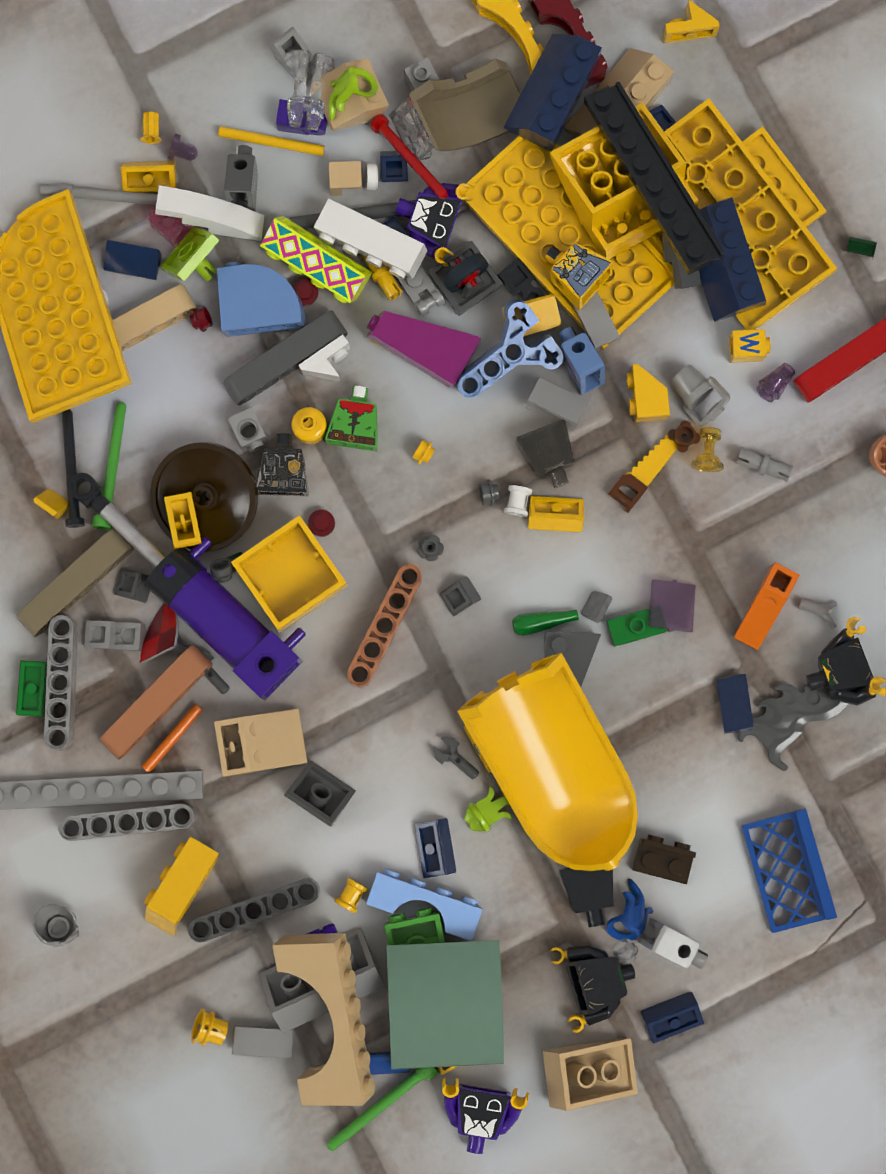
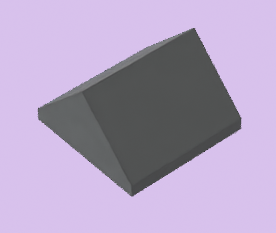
[284,760,356,827]

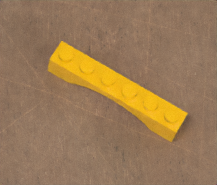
[471,0,544,75]

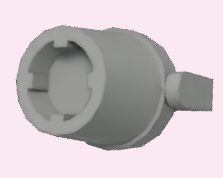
[671,365,730,426]

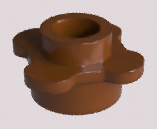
[668,420,700,453]

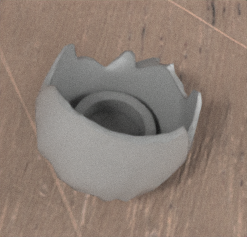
[32,905,79,947]

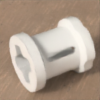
[504,485,532,517]

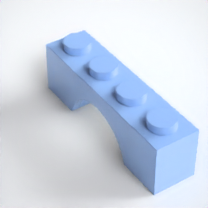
[366,869,483,941]

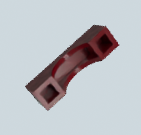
[529,0,608,89]

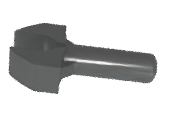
[200,650,230,694]
[434,737,479,780]

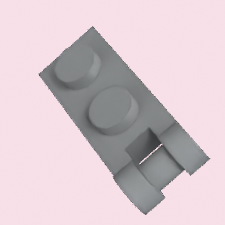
[395,265,445,317]

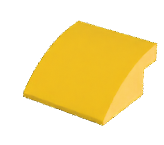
[550,102,699,259]

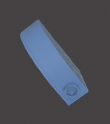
[217,262,306,337]

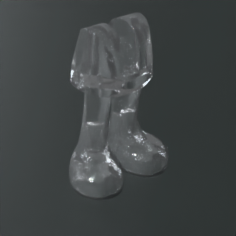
[285,50,335,131]

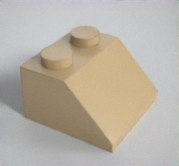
[312,58,389,131]

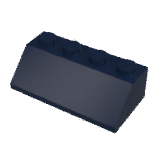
[504,34,602,151]
[699,197,766,322]

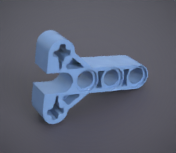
[455,299,563,398]

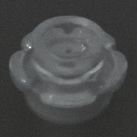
[611,939,638,964]

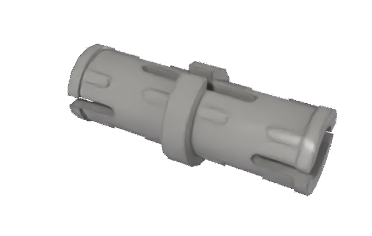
[736,447,793,482]

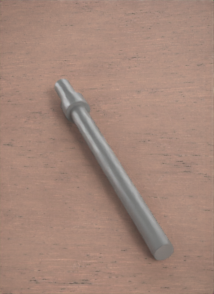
[40,183,158,205]

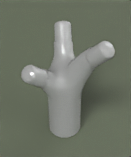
[799,598,837,629]

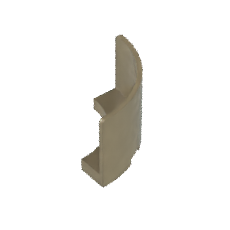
[408,59,521,151]

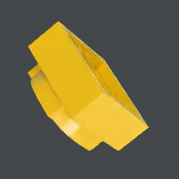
[231,515,348,633]

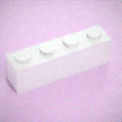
[314,198,427,279]

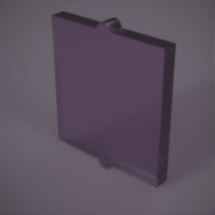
[648,579,696,633]

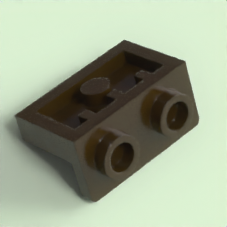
[632,834,696,885]

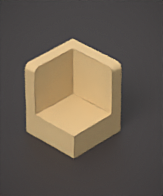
[329,161,362,196]

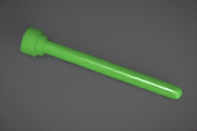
[92,402,126,531]
[327,1067,440,1151]

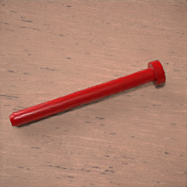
[370,114,448,199]

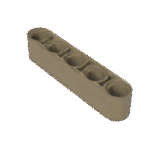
[16,528,134,637]

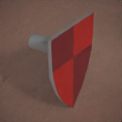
[139,603,188,664]

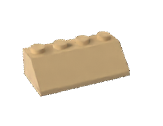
[564,48,674,138]

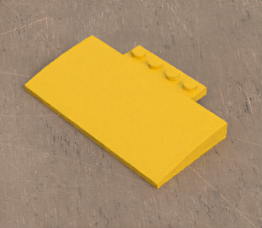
[664,98,837,330]

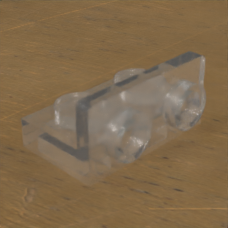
[389,98,434,160]

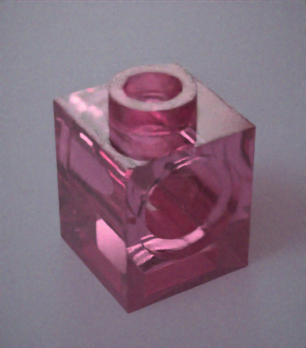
[148,206,192,247]

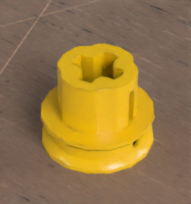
[191,1008,228,1047]

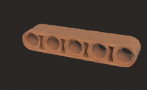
[347,564,422,688]
[99,644,213,760]

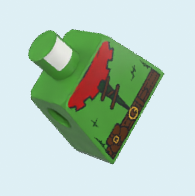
[325,386,378,452]

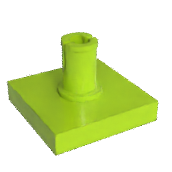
[159,226,220,281]

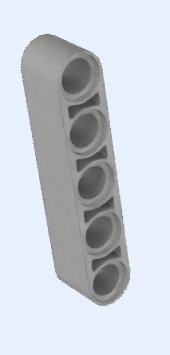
[44,615,78,751]
[58,804,197,841]

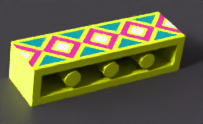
[260,216,373,303]

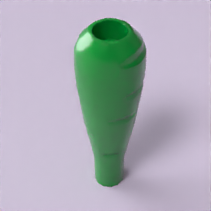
[512,610,579,636]

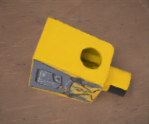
[545,243,613,310]

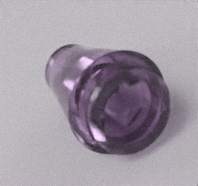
[756,363,795,402]

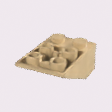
[214,709,308,777]

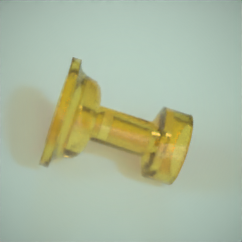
[691,427,724,472]

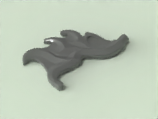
[738,684,848,771]

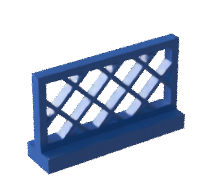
[741,808,837,933]

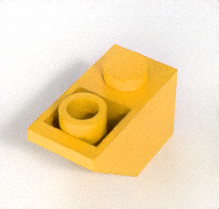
[626,364,670,423]

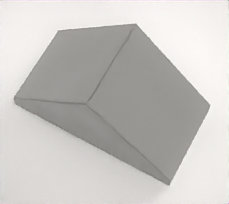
[272,27,322,86]

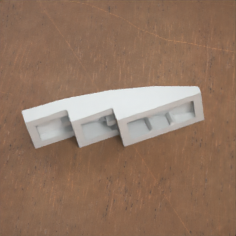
[155,185,264,241]

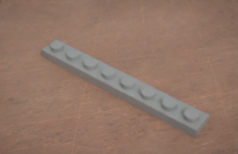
[0,771,204,810]

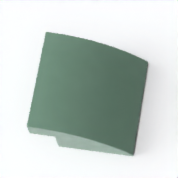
[386,940,504,1070]

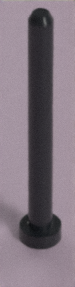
[62,409,85,528]

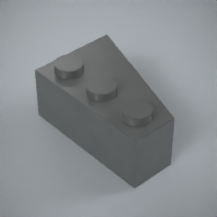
[544,631,601,687]

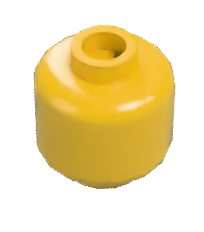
[291,407,327,445]

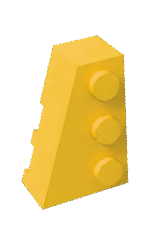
[144,837,219,936]

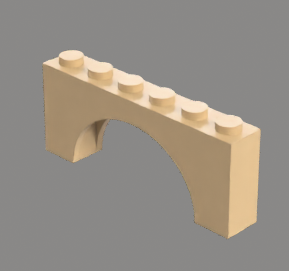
[272,933,375,1106]

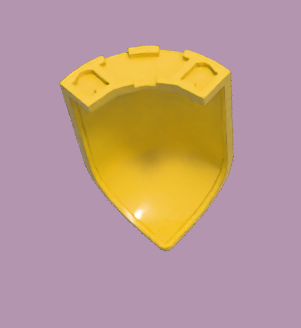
[457,653,638,871]

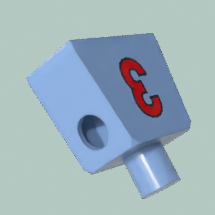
[558,327,605,395]

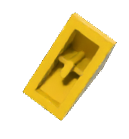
[164,492,202,549]

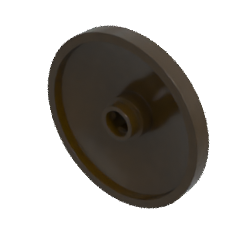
[150,442,258,552]

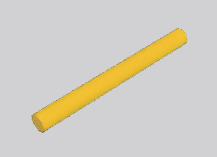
[218,126,325,156]

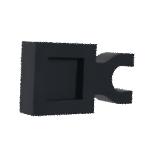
[497,258,544,302]

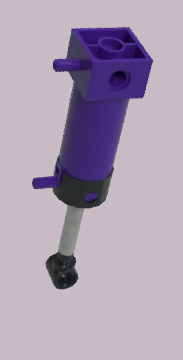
[68,473,306,700]

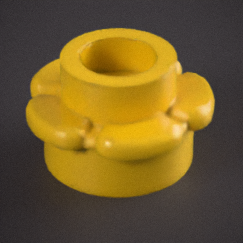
[412,439,435,465]

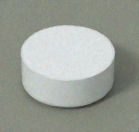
[366,163,378,190]

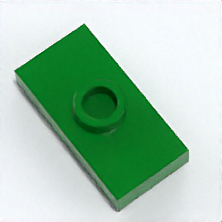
[606,606,667,647]
[16,660,47,717]

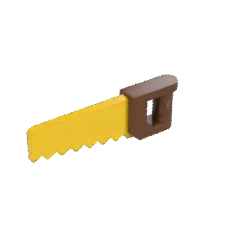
[608,434,677,513]

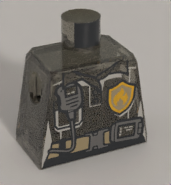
[256,433,309,496]

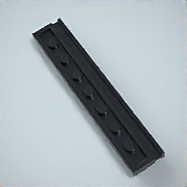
[584,81,725,275]

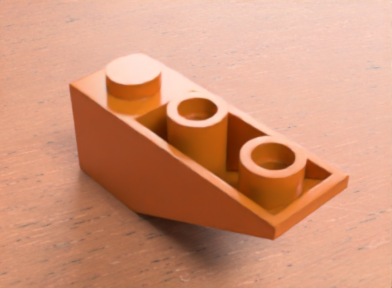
[733,562,800,650]

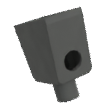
[224,145,258,211]

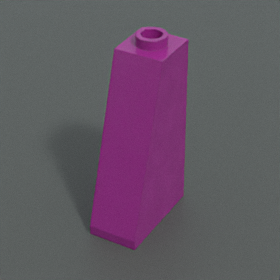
[367,311,481,387]

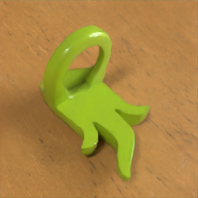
[328,66,378,121]
[464,786,512,832]

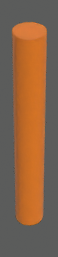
[141,703,203,773]

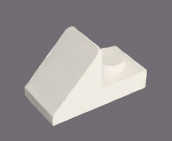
[298,334,350,381]

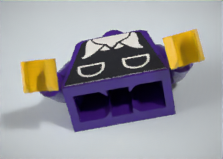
[395,183,475,267]
[442,1078,529,1154]

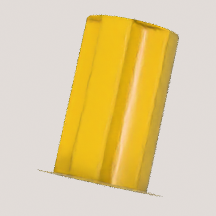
[140,111,162,144]

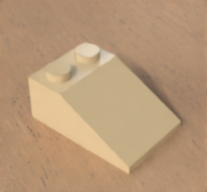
[542,1038,638,1111]

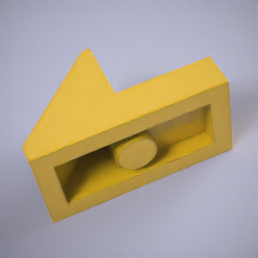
[663,0,720,43]

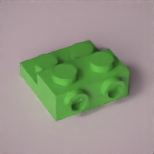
[384,907,445,945]

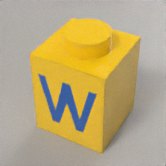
[729,329,771,363]

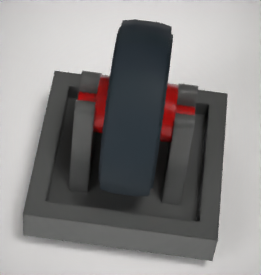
[428,241,503,316]

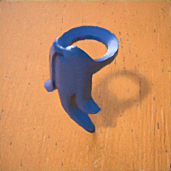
[606,879,653,941]

